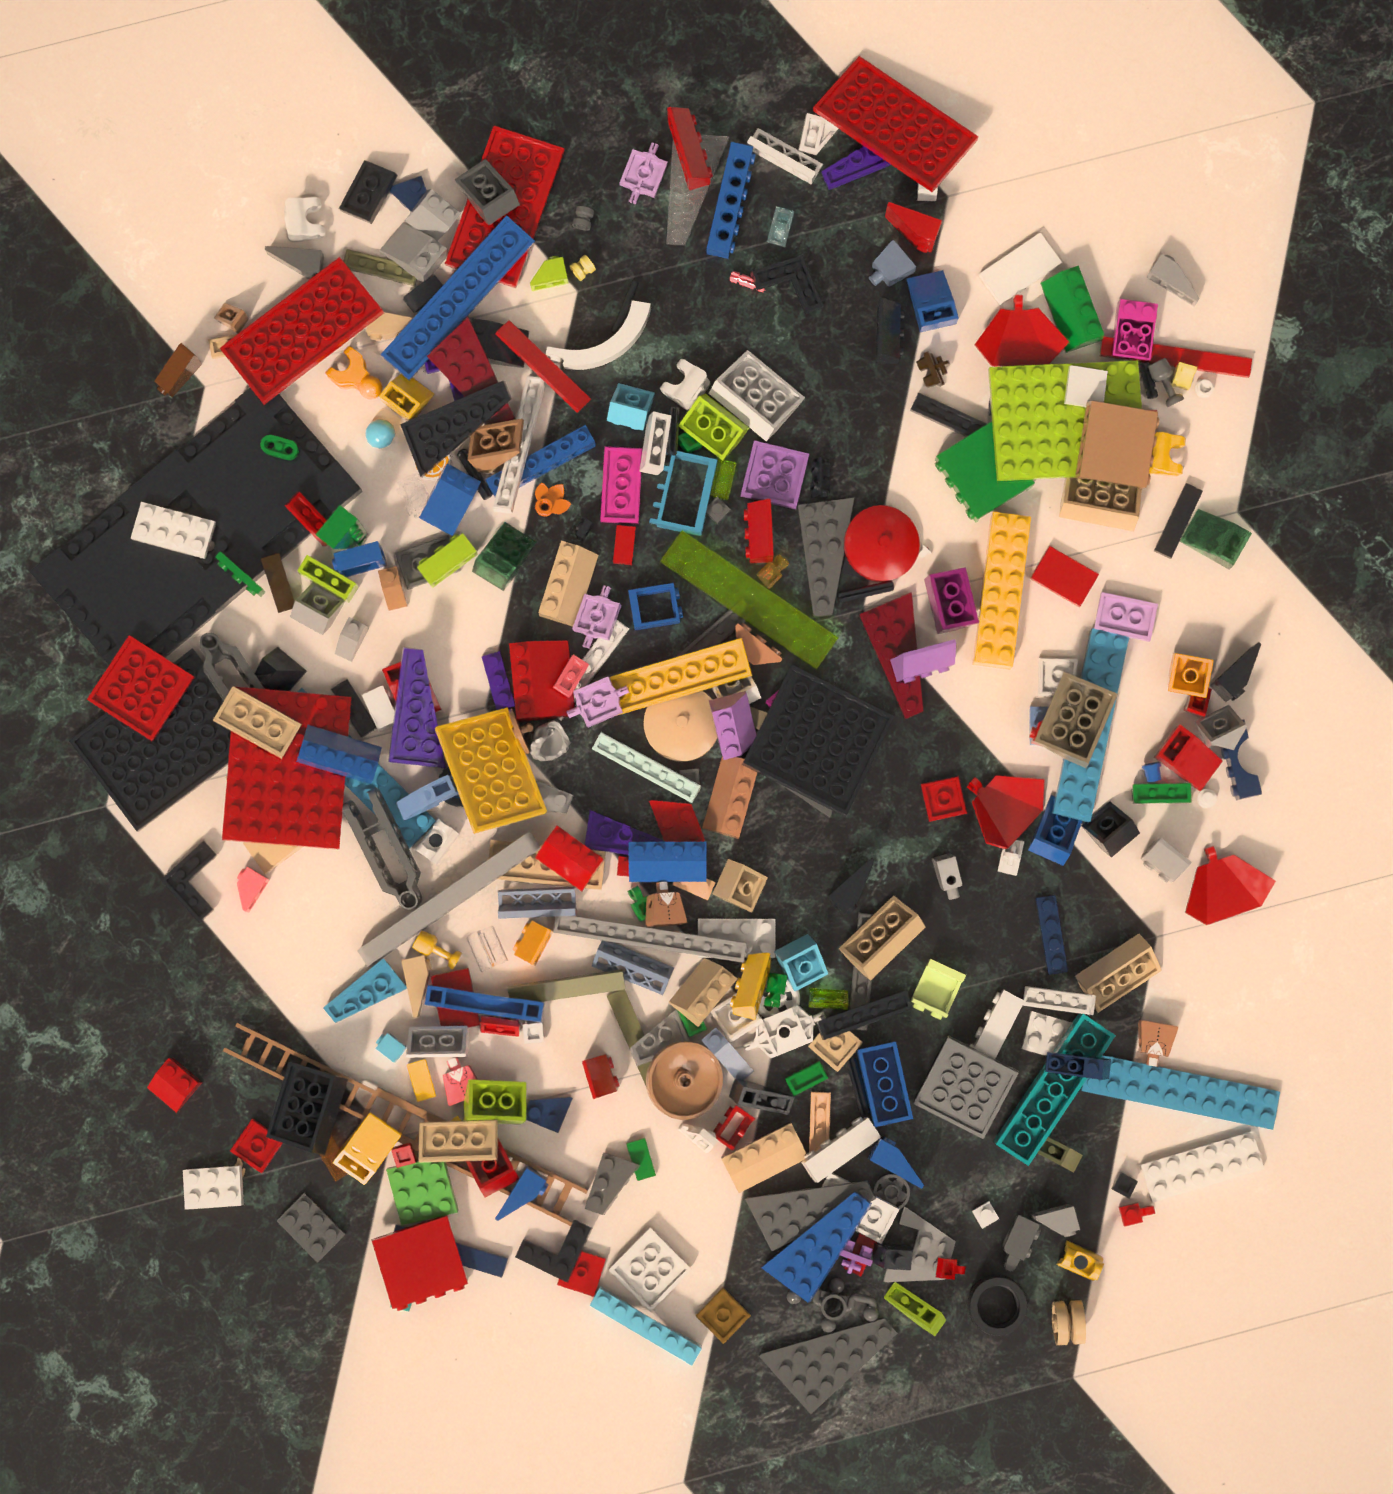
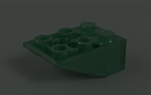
[1180,509,1252,570]
[472,522,537,591]

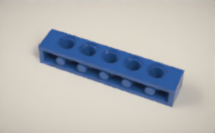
[707,142,756,259]
[485,425,595,497]

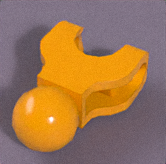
[325,346,383,399]

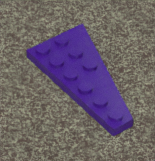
[388,647,446,768]

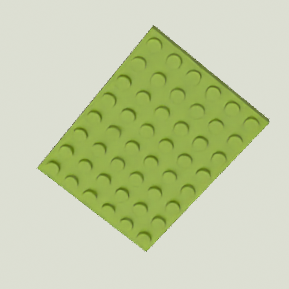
[988,360,1142,481]

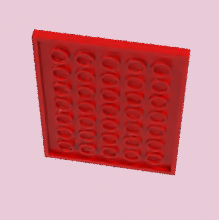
[222,686,351,850]

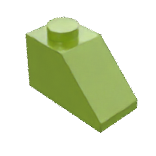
[530,256,568,292]

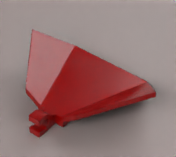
[974,295,1069,367]
[967,776,1044,849]
[1185,846,1276,925]

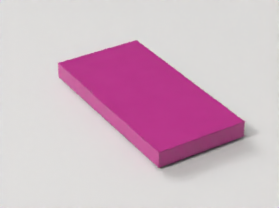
[601,447,642,524]

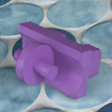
[840,1240,873,1274]

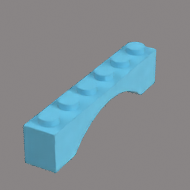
[589,1286,702,1366]

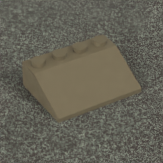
[1034,672,1118,768]

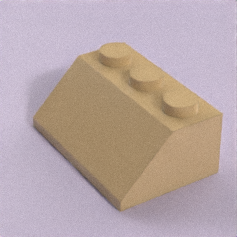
[668,958,737,1027]

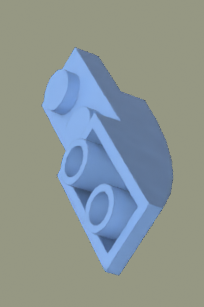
[396,775,459,821]

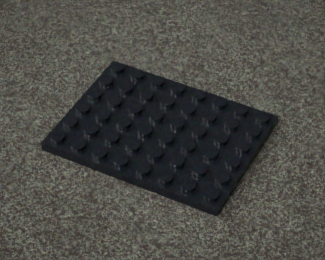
[69,648,231,832]

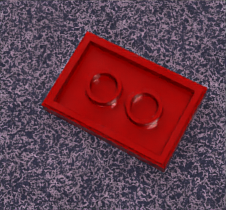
[1030,546,1099,608]
[431,968,480,1028]

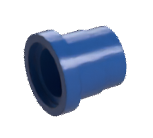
[1142,762,1161,782]

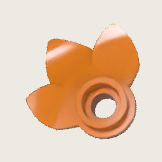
[535,483,571,516]

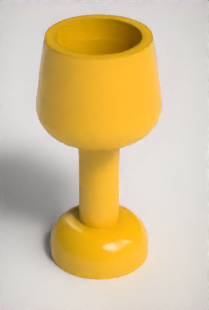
[412,930,462,970]

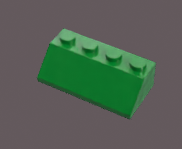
[1040,265,1104,353]

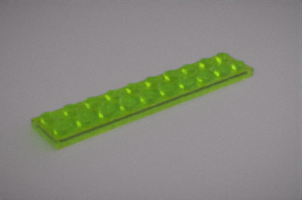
[660,530,838,670]

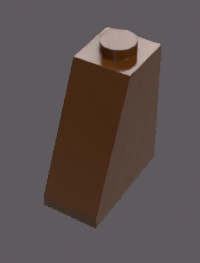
[155,343,202,398]

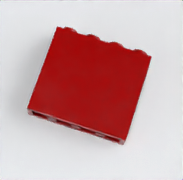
[371,1215,468,1311]

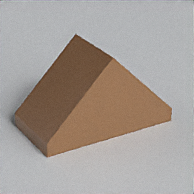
[214,303,249,334]

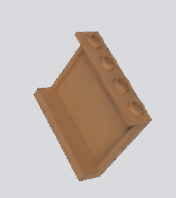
[1075,401,1159,489]

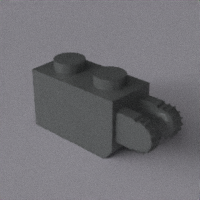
[1002,1214,1041,1272]

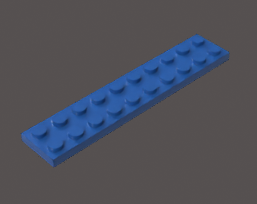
[381,216,535,381]

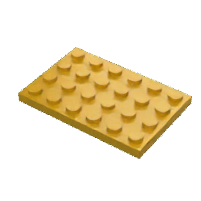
[435,707,547,834]

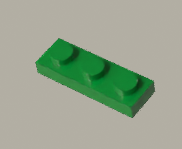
[215,552,266,597]
[1132,783,1192,804]

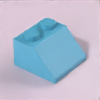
[607,383,655,430]
[774,934,828,992]

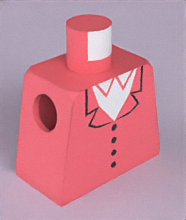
[443,1057,478,1106]

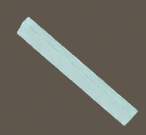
[592,732,702,803]

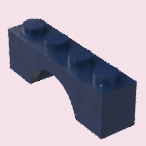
[1221,719,1262,801]

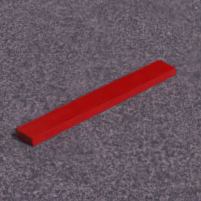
[1099,336,1252,378]

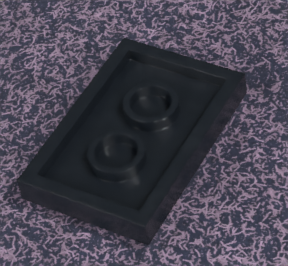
[338,160,398,224]

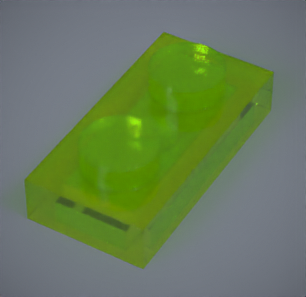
[710,459,737,500]
[809,988,848,1010]

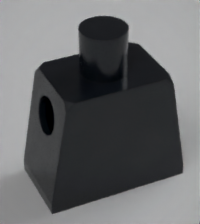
[872,1243,913,1270]

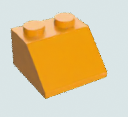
[1168,653,1214,698]
[513,921,553,966]

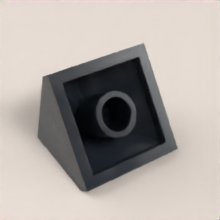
[254,647,307,691]

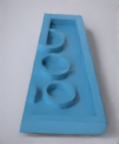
[323,958,407,1023]

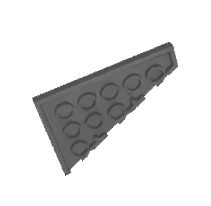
[759,1318,898,1414]

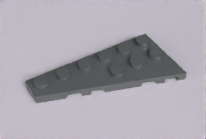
[798,498,854,618]
[745,1180,876,1251]

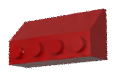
[667,107,713,191]

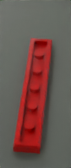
[496,320,591,413]

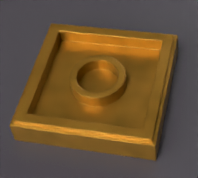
[695,1287,751,1344]

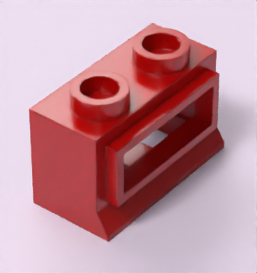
[713,1105,755,1151]

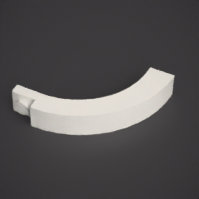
[546,301,651,370]

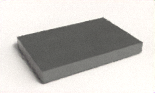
[395,535,461,590]

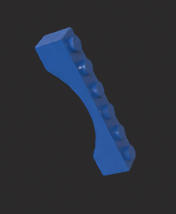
[425,985,545,1023]

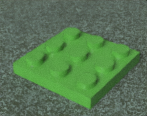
[386,1160,459,1226]

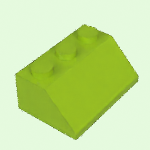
[679,393,750,461]
[463,1079,526,1125]

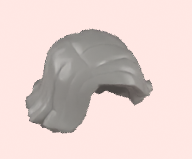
[530,721,571,761]

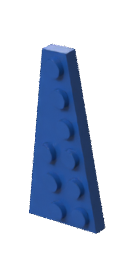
[762,1192,872,1302]

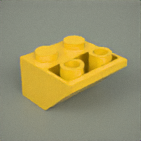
[379,374,435,421]

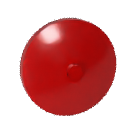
[844,505,920,582]

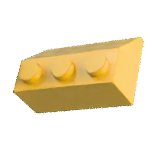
[730,952,771,1020]

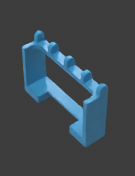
[649,449,717,536]

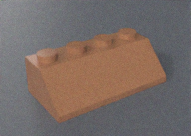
[702,757,757,839]

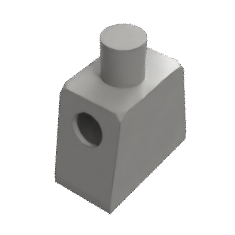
[932,853,962,900]

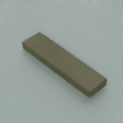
[343,249,417,286]

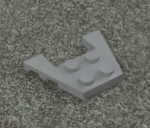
[883,1207,956,1282]

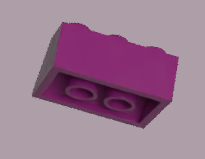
[924,567,979,634]

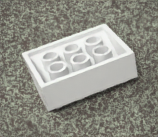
[709,350,805,441]

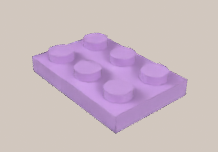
[1094,592,1158,642]

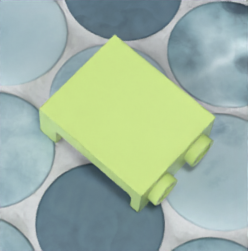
[911,959,966,1020]

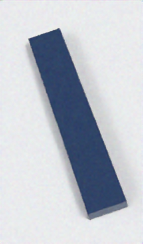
[394,1224,508,1278]

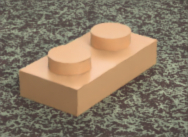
[673,878,715,900]

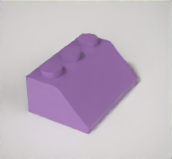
[890,639,956,683]
[709,691,756,760]

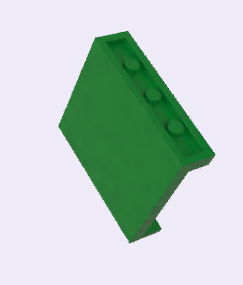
[934,422,1035,523]

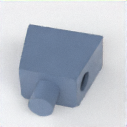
[869,240,916,286]

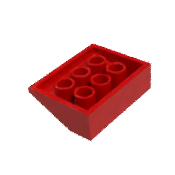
[509,641,575,722]

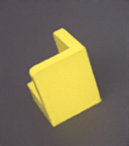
[1171,362,1197,391]

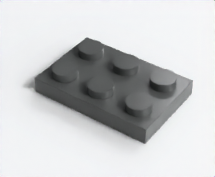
[277,1192,346,1263]

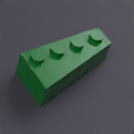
[316,505,368,549]

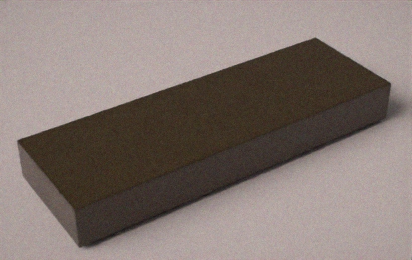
[260,553,295,613]

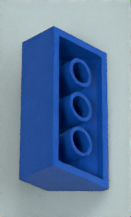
[296,725,382,784]
[629,842,706,882]

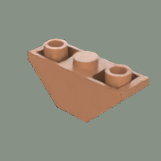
[735,623,782,665]

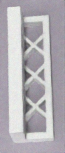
[747,128,823,184]

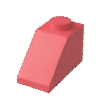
[237,867,270,913]

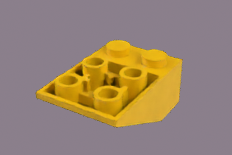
[333,1112,402,1185]

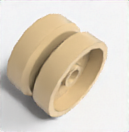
[1052,1300,1086,1345]

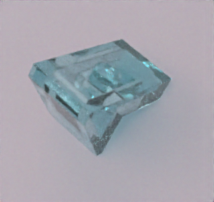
[767,206,795,247]

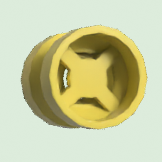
[570,255,596,281]

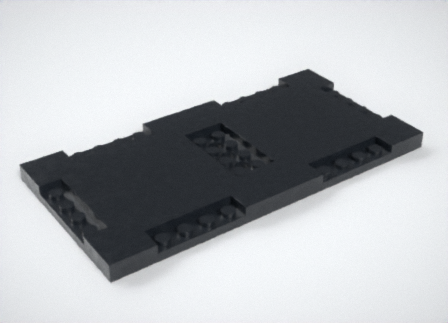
[30,388,363,665]

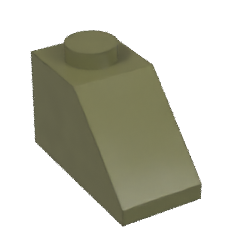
[1037,1137,1083,1173]

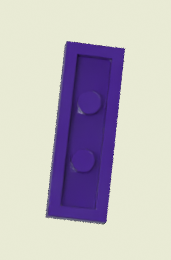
[481,651,515,710]

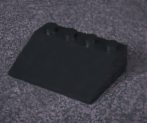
[266,1061,348,1155]

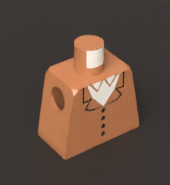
[645,882,687,927]
[1138,1020,1178,1067]

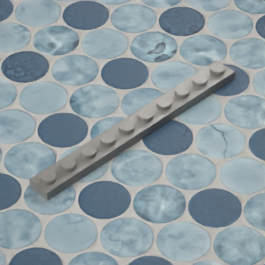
[553,916,747,963]

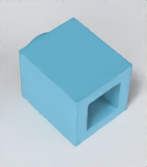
[375,1033,407,1063]

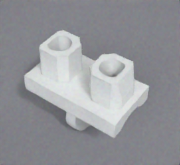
[997,840,1024,876]

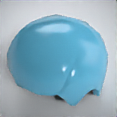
[365,419,395,449]

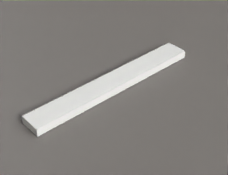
[493,376,546,514]

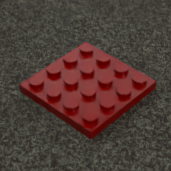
[87,635,195,741]

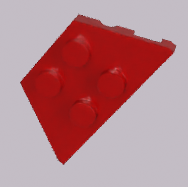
[649,800,705,842]

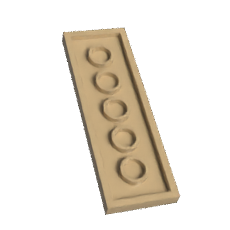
[489,840,606,890]

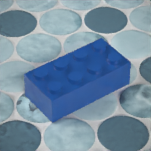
[857,1042,913,1127]

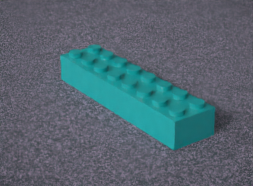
[993,1013,1116,1166]

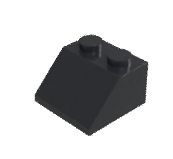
[1081,801,1140,858]

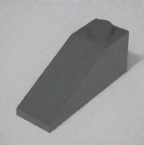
[265,246,324,279]

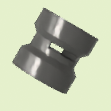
[572,206,594,231]

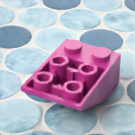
[1112,299,1158,361]

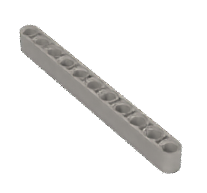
[357,832,541,967]

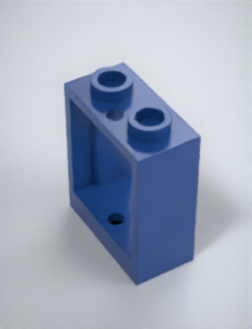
[332,541,387,577]
[628,583,683,630]

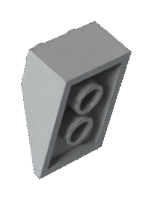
[380,223,447,283]

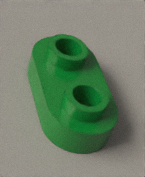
[260,435,299,460]

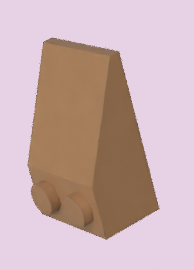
[468,418,524,472]

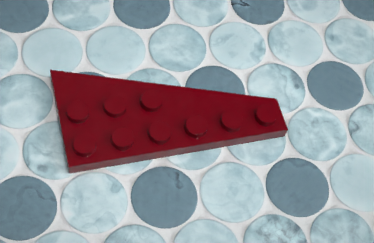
[427,317,516,424]
[859,592,923,719]

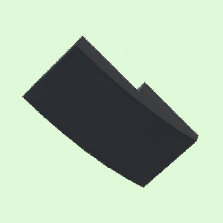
[403,275,443,313]

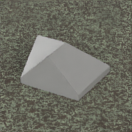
[1195,705,1246,750]

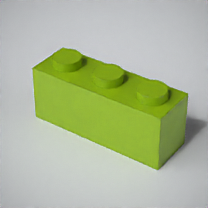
[417,533,478,588]
[297,555,359,603]

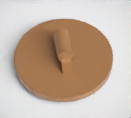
[509,709,533,754]

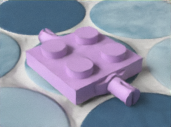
[620,143,668,204]
[572,585,621,649]
[567,677,630,727]

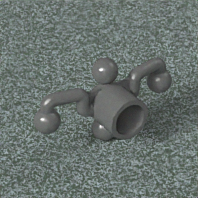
[786,1278,879,1332]

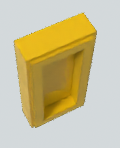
[407,1059,436,1102]

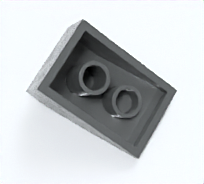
[455,159,520,225]

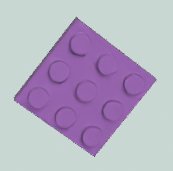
[741,441,809,510]

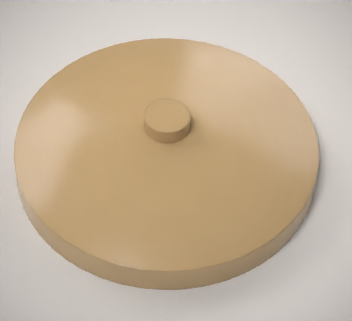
[644,691,717,762]

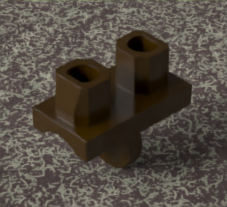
[916,351,950,388]

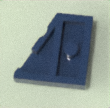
[389,176,427,212]
[526,1097,573,1133]

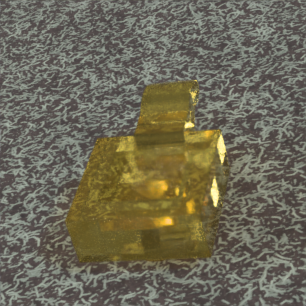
[756,554,789,589]

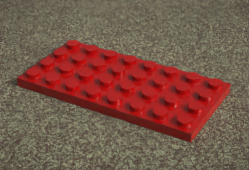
[813,56,979,193]
[445,126,565,288]
[220,257,384,405]

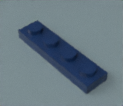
[1036,895,1068,975]

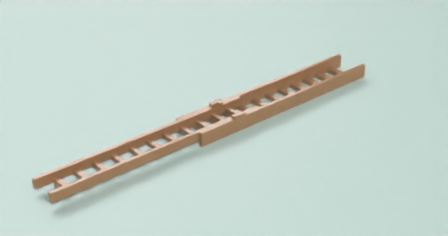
[223,1023,588,1226]

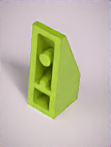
[884,1282,946,1336]

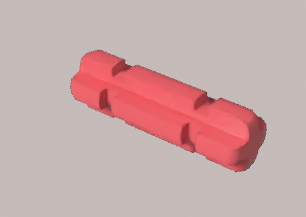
[730,271,765,292]

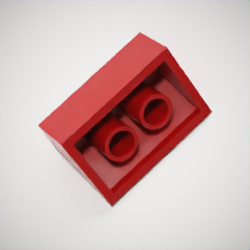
[744,499,773,563]
[535,825,605,891]

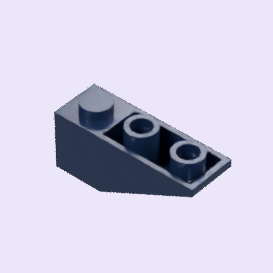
[1045,1052,1111,1080]

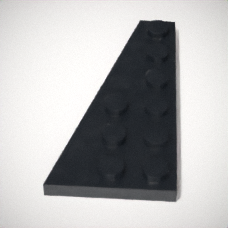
[400,381,512,478]

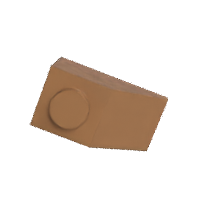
[378,566,408,611]

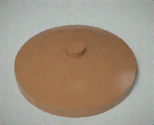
[646,1041,723,1120]

